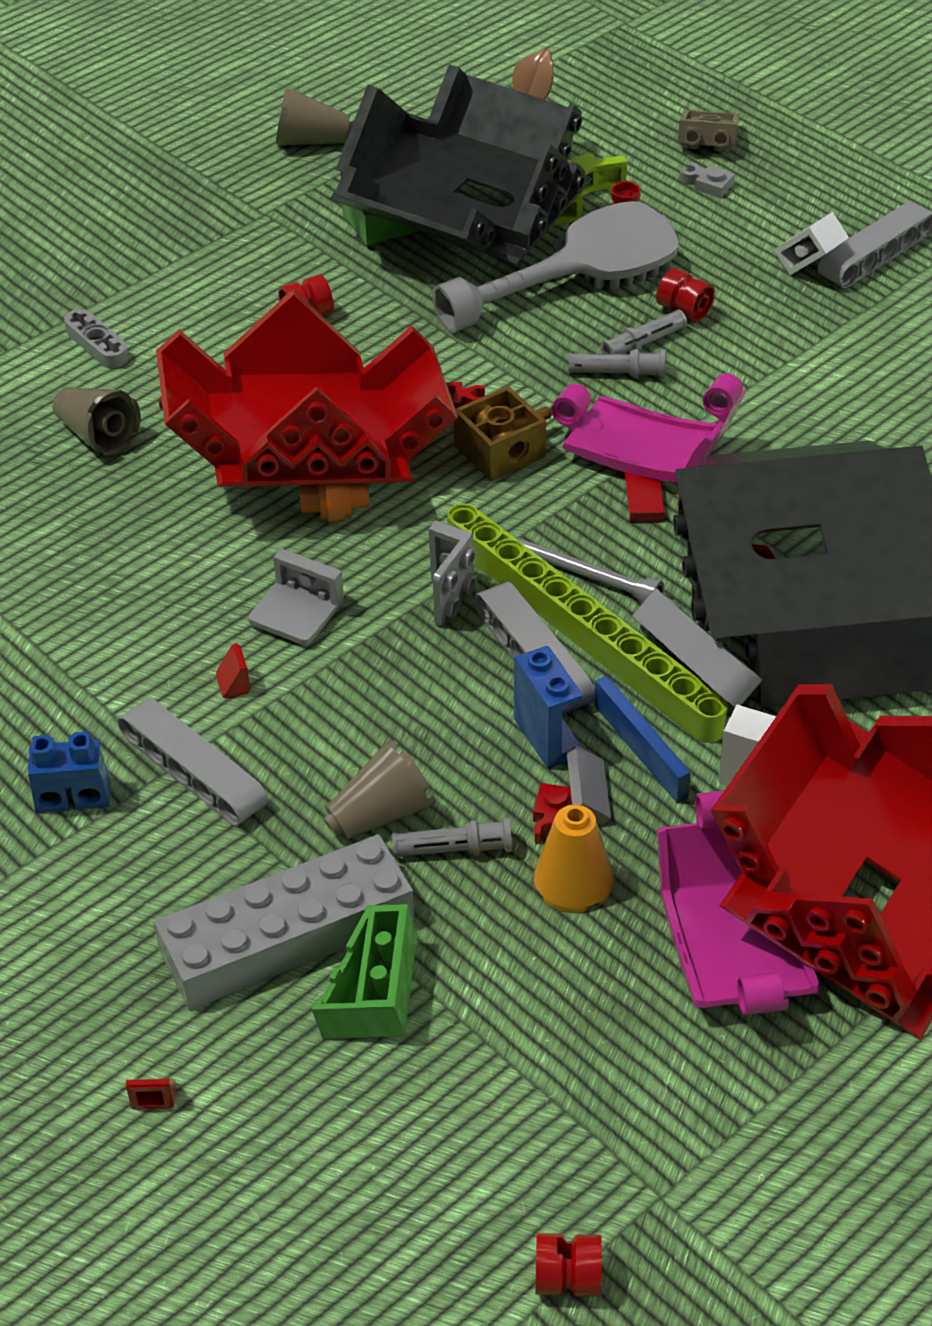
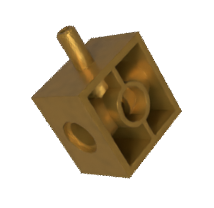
[454,386,552,481]

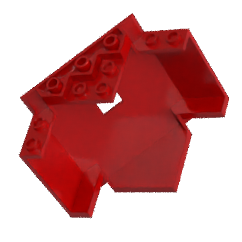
[156,289,458,487]
[711,684,932,1041]

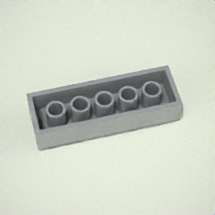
[154,834,415,1011]

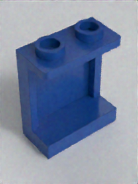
[514,646,582,769]

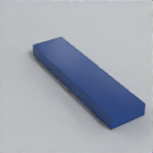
[594,676,691,803]

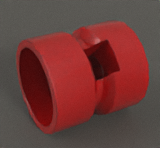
[656,268,715,322]
[278,274,334,316]
[535,1233,602,1297]

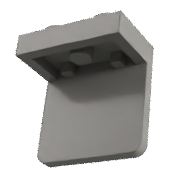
[428,520,477,627]
[248,548,344,645]

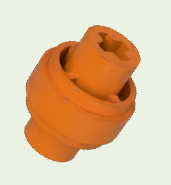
[299,483,370,523]

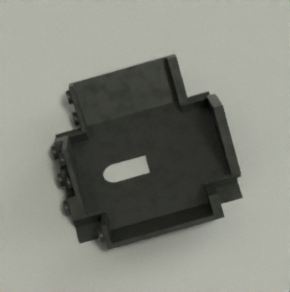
[330,64,593,265]
[673,441,932,707]

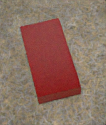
[624,472,664,522]

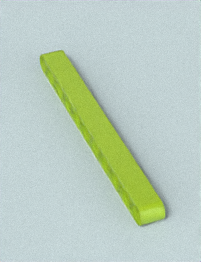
[447,504,728,743]

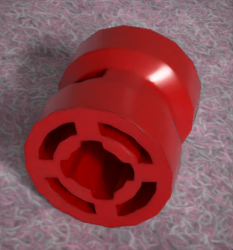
[611,181,641,205]

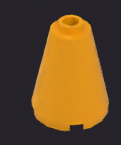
[534,805,614,913]

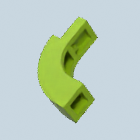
[553,153,627,225]

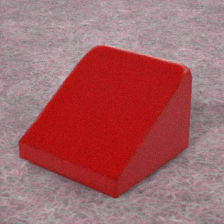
[216,643,250,699]
[126,1079,176,1109]

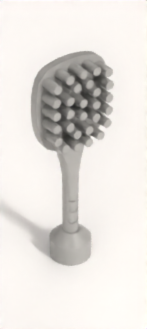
[432,201,679,333]

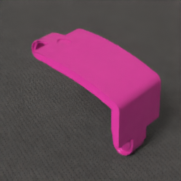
[551,373,746,483]
[657,790,819,1015]

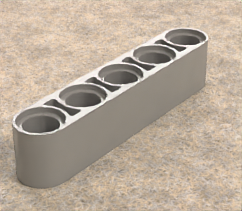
[818,201,932,288]
[474,581,596,715]
[632,588,762,707]
[118,698,268,826]

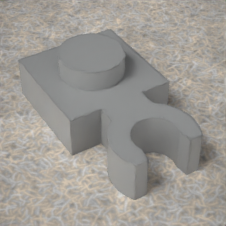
[680,162,735,198]

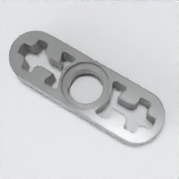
[64,309,129,369]

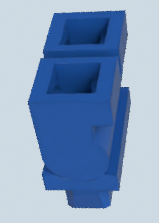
[28,731,110,813]

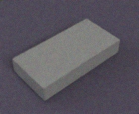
[567,744,611,825]

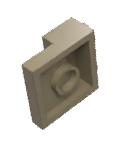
[678,109,740,151]

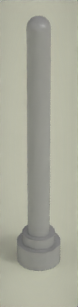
[515,537,664,604]

